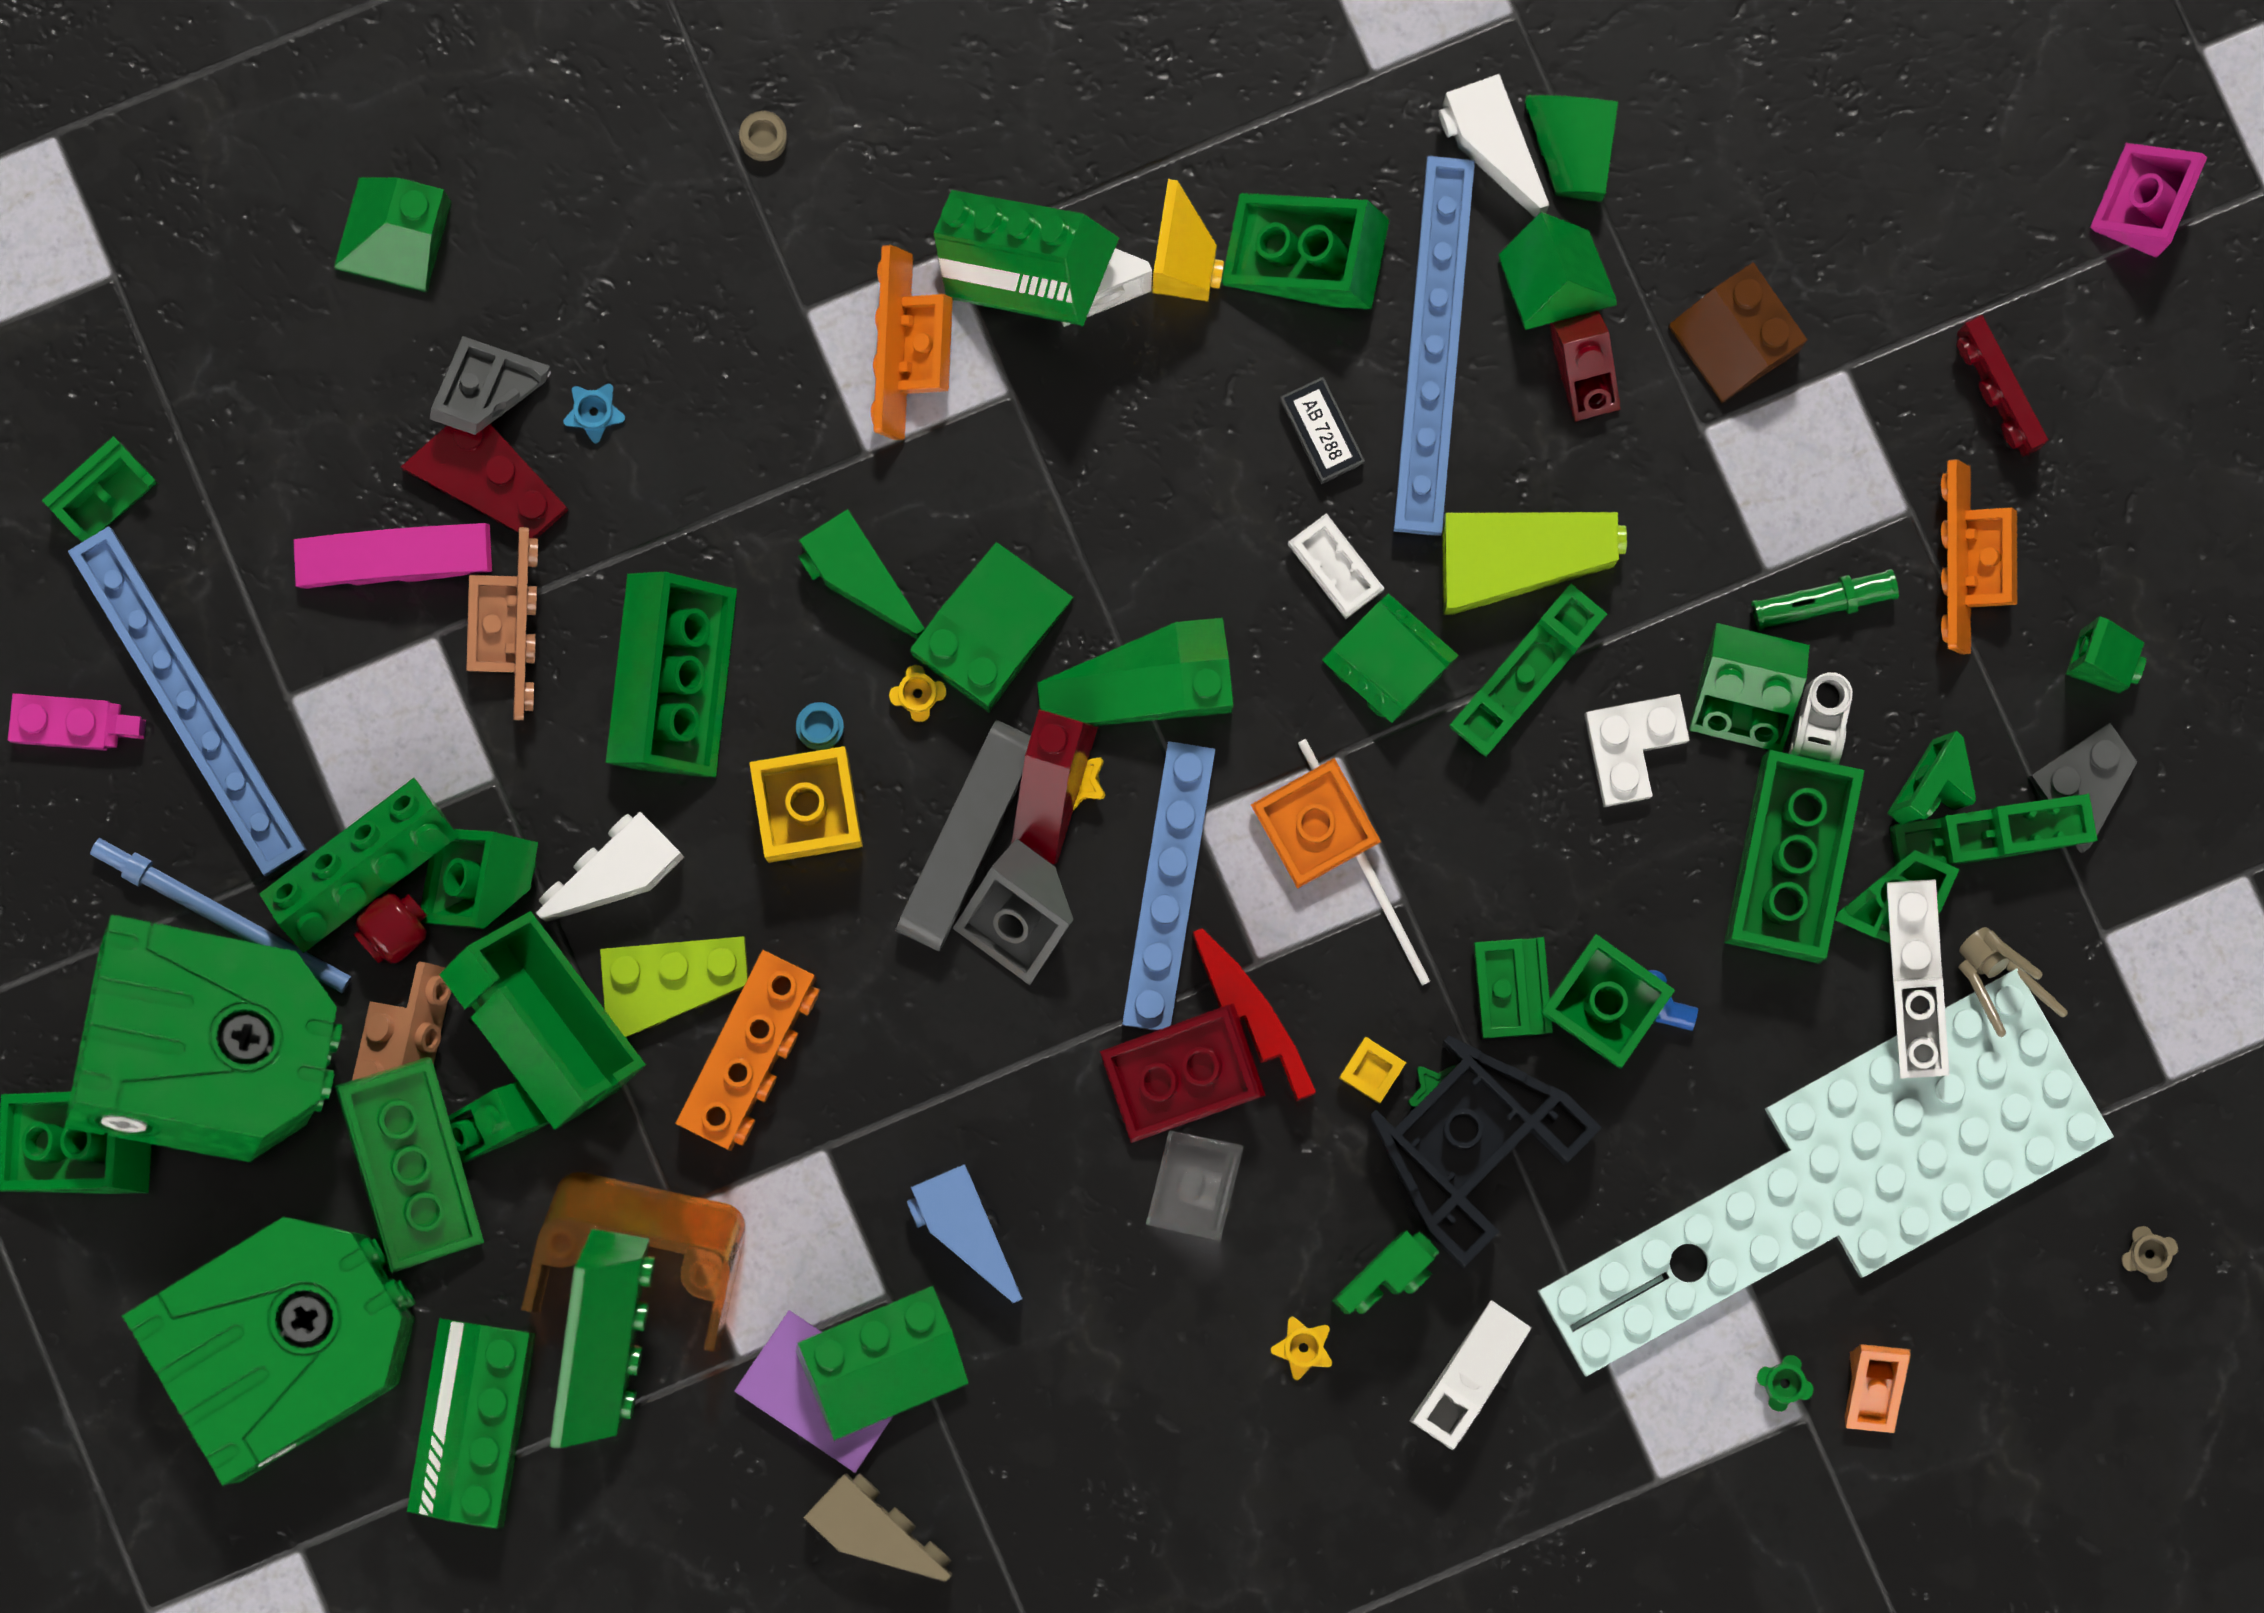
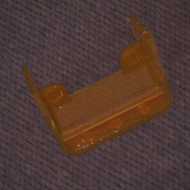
[521,1172,746,1352]

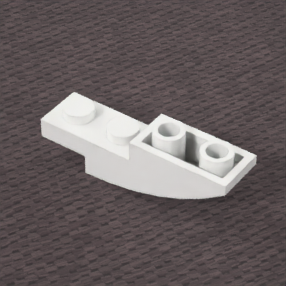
[1886,879,1949,1078]

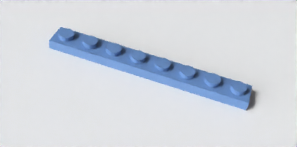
[1393,156,1475,536]
[68,526,308,877]

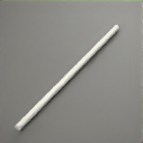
[1298,739,1430,985]

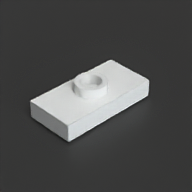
[1288,513,1384,619]

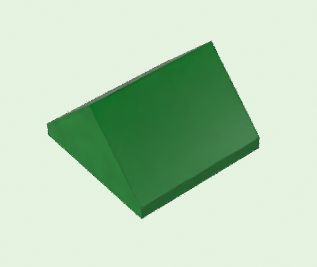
[1498,212,1617,330]
[1541,934,1675,1069]

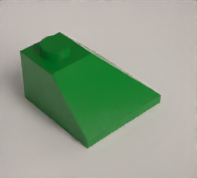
[334,177,452,292]
[420,829,538,929]

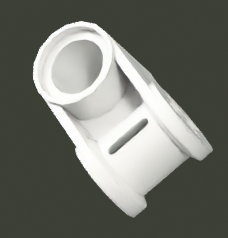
[1789,672,1852,764]

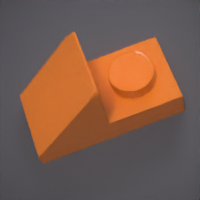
[1844,1345,1910,1433]

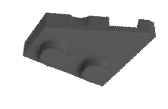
[430,336,550,435]
[2028,723,2137,853]

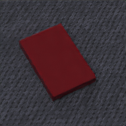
[1100,1004,1266,1143]

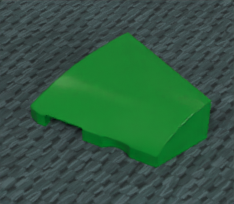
[1524,95,1618,202]
[1835,850,1959,943]

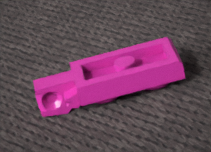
[8,693,146,751]

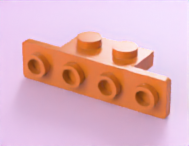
[871,245,953,440]
[1941,459,2017,654]

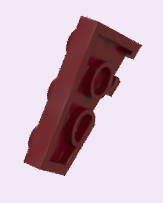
[401,424,568,539]

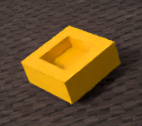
[1339,1037,1406,1104]

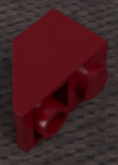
[1550,311,1621,421]

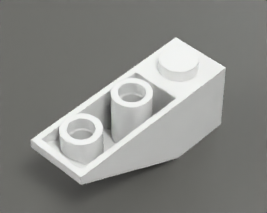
[536,812,684,922]
[1409,1300,1531,1450]

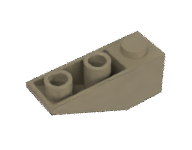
[804,1473,952,1581]

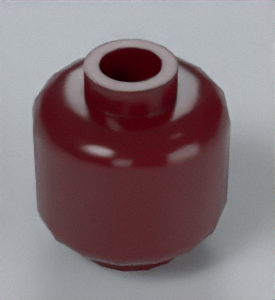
[354,892,427,964]

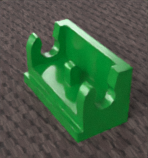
[42,436,158,542]

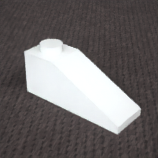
[1439,74,1549,217]

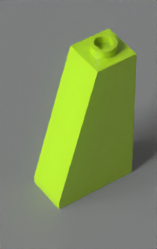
[1442,512,1627,615]

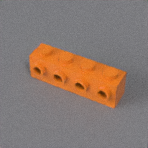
[675,950,820,1151]

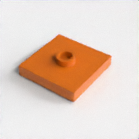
[1251,758,1381,889]

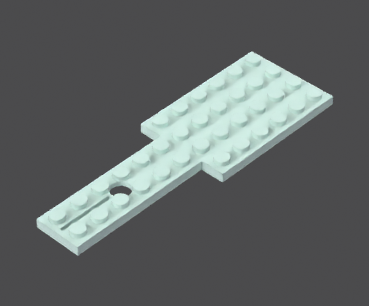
[1537,968,2114,1376]

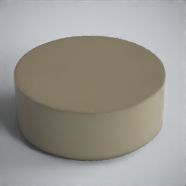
[739,111,787,161]

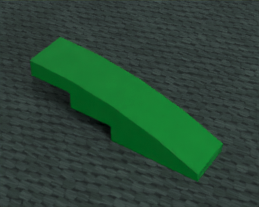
[1889,794,2098,866]

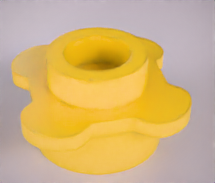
[889,665,946,722]

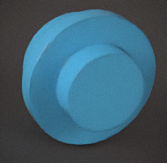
[796,702,844,751]

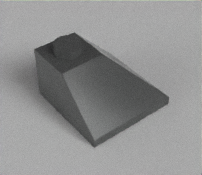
[953,839,1074,985]

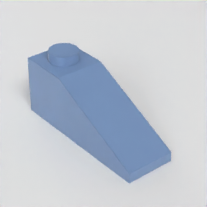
[907,1164,1023,1303]

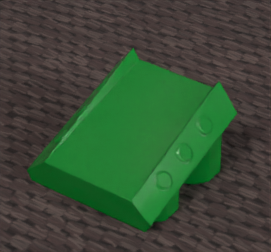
[1322,593,1459,723]

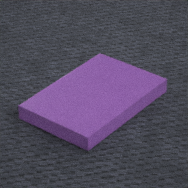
[735,1310,893,1473]

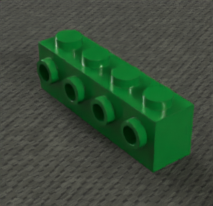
[259,778,458,953]

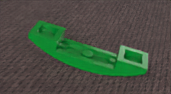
[1449,584,1607,757]

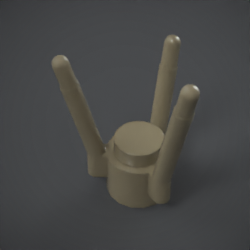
[1959,927,2068,1037]

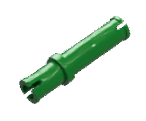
[1751,569,1899,631]

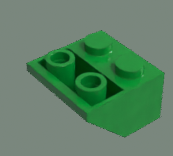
[1689,623,1810,752]

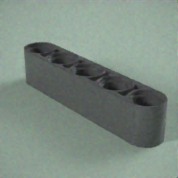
[896,720,1031,951]

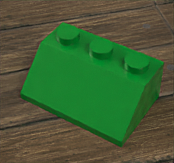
[796,1286,968,1441]

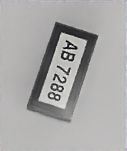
[1280,377,1365,484]

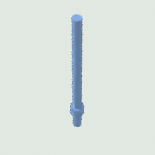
[90,838,352,993]

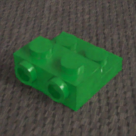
[1332,1231,1439,1314]

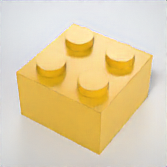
[749,746,863,863]

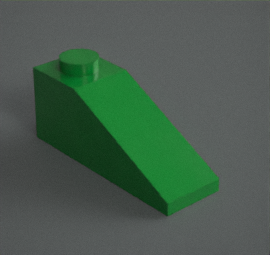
[798,509,925,640]

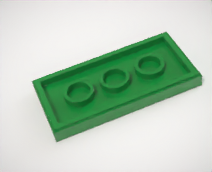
[335,1057,484,1273]

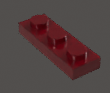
[1957,315,2049,457]

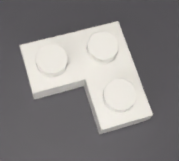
[1584,694,1690,807]

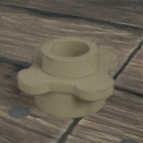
[2121,1226,2178,1282]

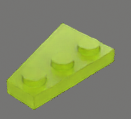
[600,936,749,1038]

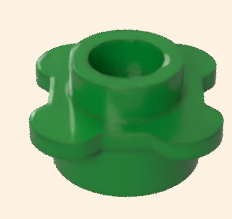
[1756,1355,1813,1412]

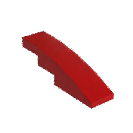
[1192,928,1316,1101]

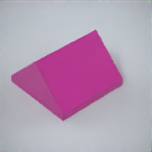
[2090,143,2207,258]

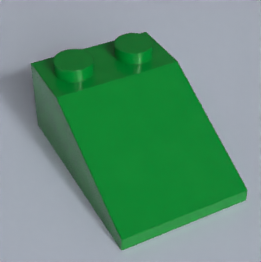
[1221,193,1390,309]
[910,542,1073,713]
[0,1092,151,1194]

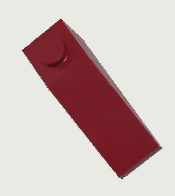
[1011,709,1098,865]

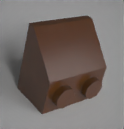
[1668,262,1807,403]

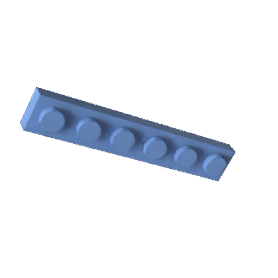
[1122,741,1215,1031]

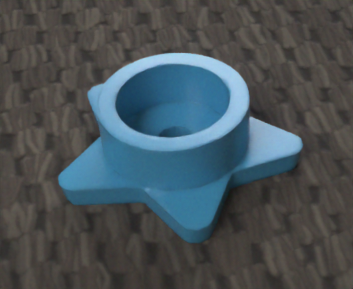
[563,384,625,443]

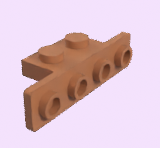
[466,527,538,721]
[352,962,451,1081]

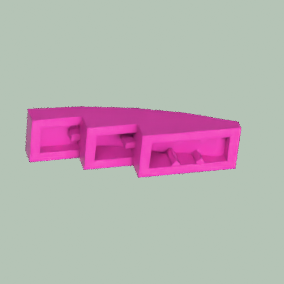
[294,523,492,589]

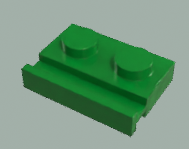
[1473,937,1553,1040]

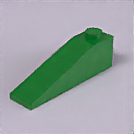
[1038,618,1233,726]

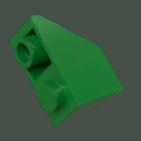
[448,1081,549,1164]

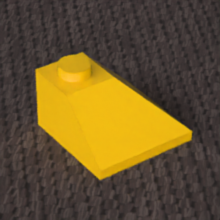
[1152,179,1224,301]

